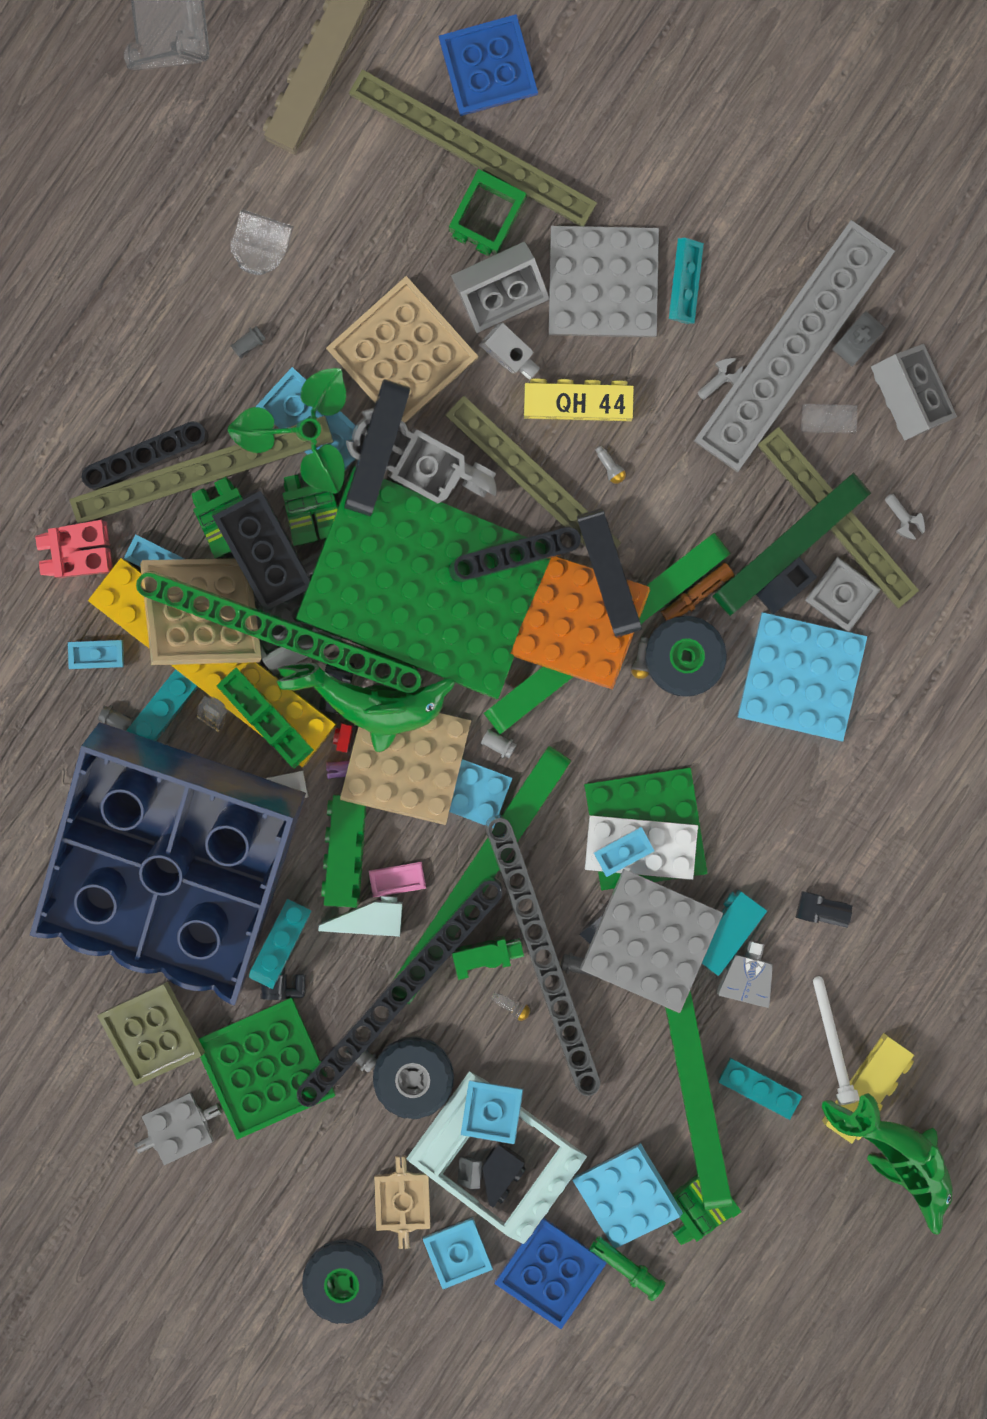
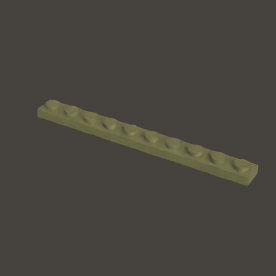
[349,69,597,227]
[69,416,334,524]

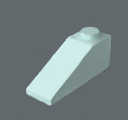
[319,896,403,937]

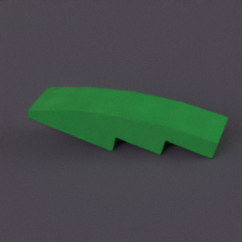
[217,667,314,769]

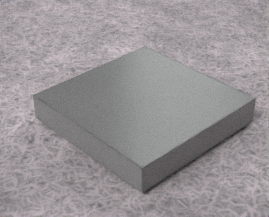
[804,557,881,632]

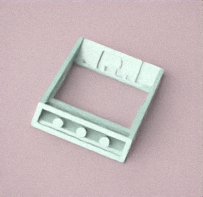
[406,1071,587,1244]

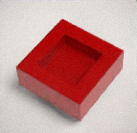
[333,724,354,753]

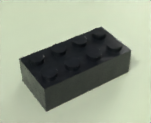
[212,487,311,612]

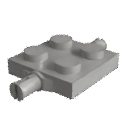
[134,1092,222,1165]

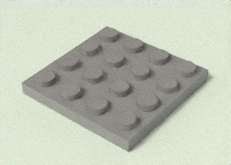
[549,226,659,337]
[580,869,723,1013]

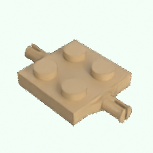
[374,1155,431,1249]

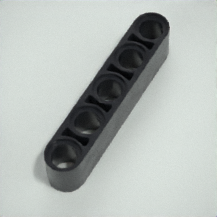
[344,379,411,516]
[81,421,208,490]
[577,508,642,638]
[449,527,581,582]

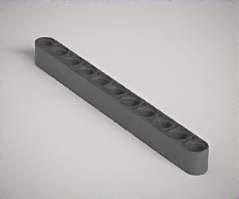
[485,815,600,1096]

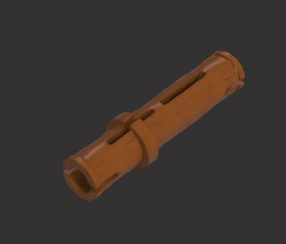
[660,562,735,621]

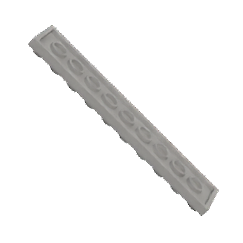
[694,220,895,472]

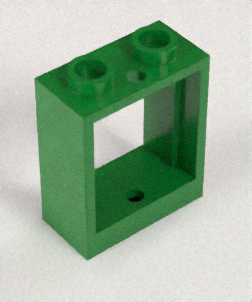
[449,169,526,256]

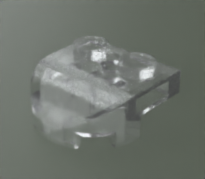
[230,210,294,275]

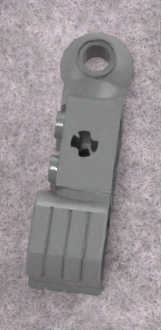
[346,408,497,503]

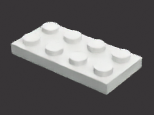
[585,815,698,879]

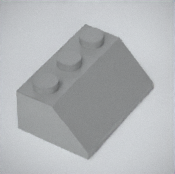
[451,241,549,333]
[871,344,957,441]

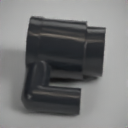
[260,966,306,1000]

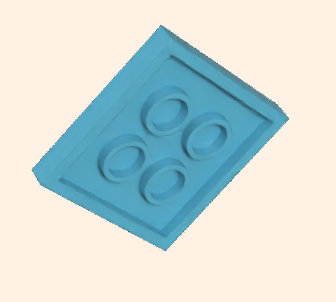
[573,1143,683,1248]

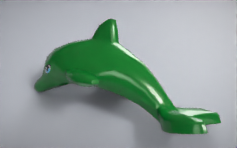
[277,663,455,752]
[822,1093,953,1235]

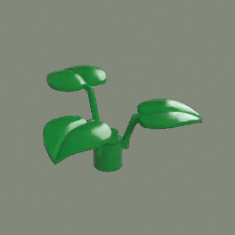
[227,368,346,494]

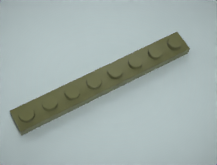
[445,395,621,548]
[757,427,919,609]

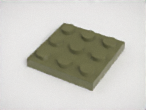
[97,981,205,1086]

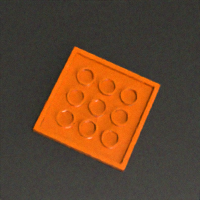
[511,557,650,690]

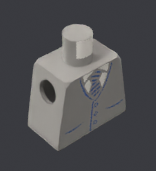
[479,323,540,380]
[716,941,772,1008]

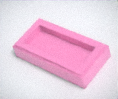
[369,861,426,898]

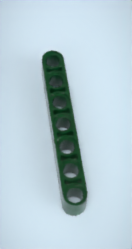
[712,472,872,616]

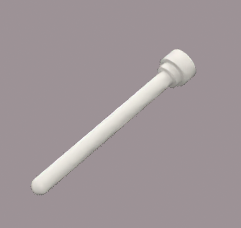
[813,976,859,1106]

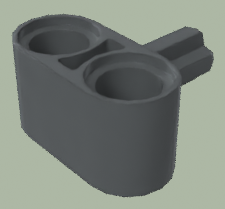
[832,311,886,367]

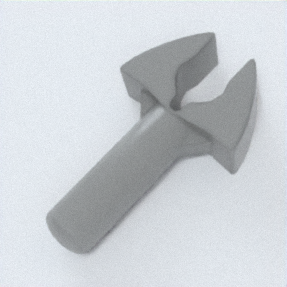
[698,358,743,400]
[885,494,925,540]

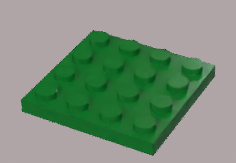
[584,767,708,891]
[198,997,336,1140]

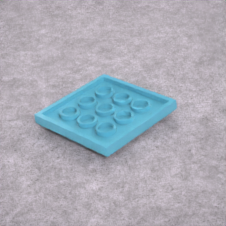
[737,612,867,742]

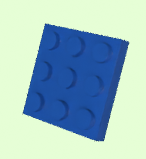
[438,14,538,116]
[494,1217,607,1329]

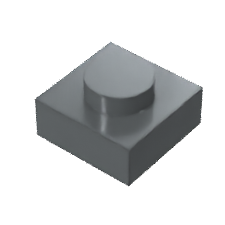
[457,1156,483,1189]

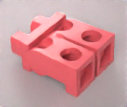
[35,520,113,578]

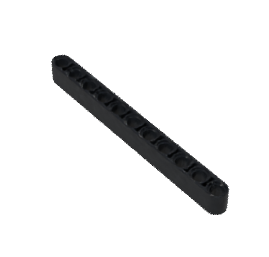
[297,877,503,1107]

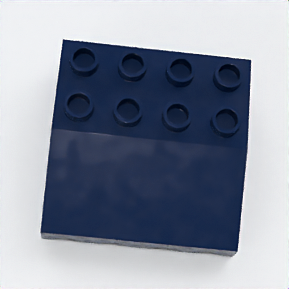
[29,722,306,1006]

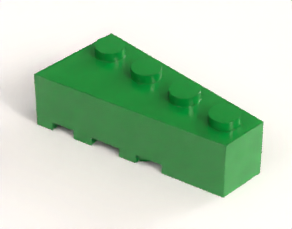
[321,794,366,908]

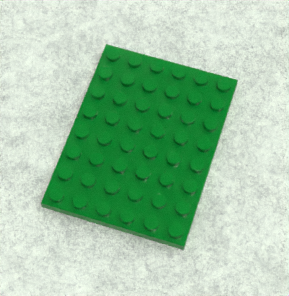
[295,467,551,700]

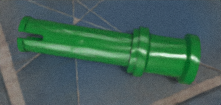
[589,1236,666,1301]

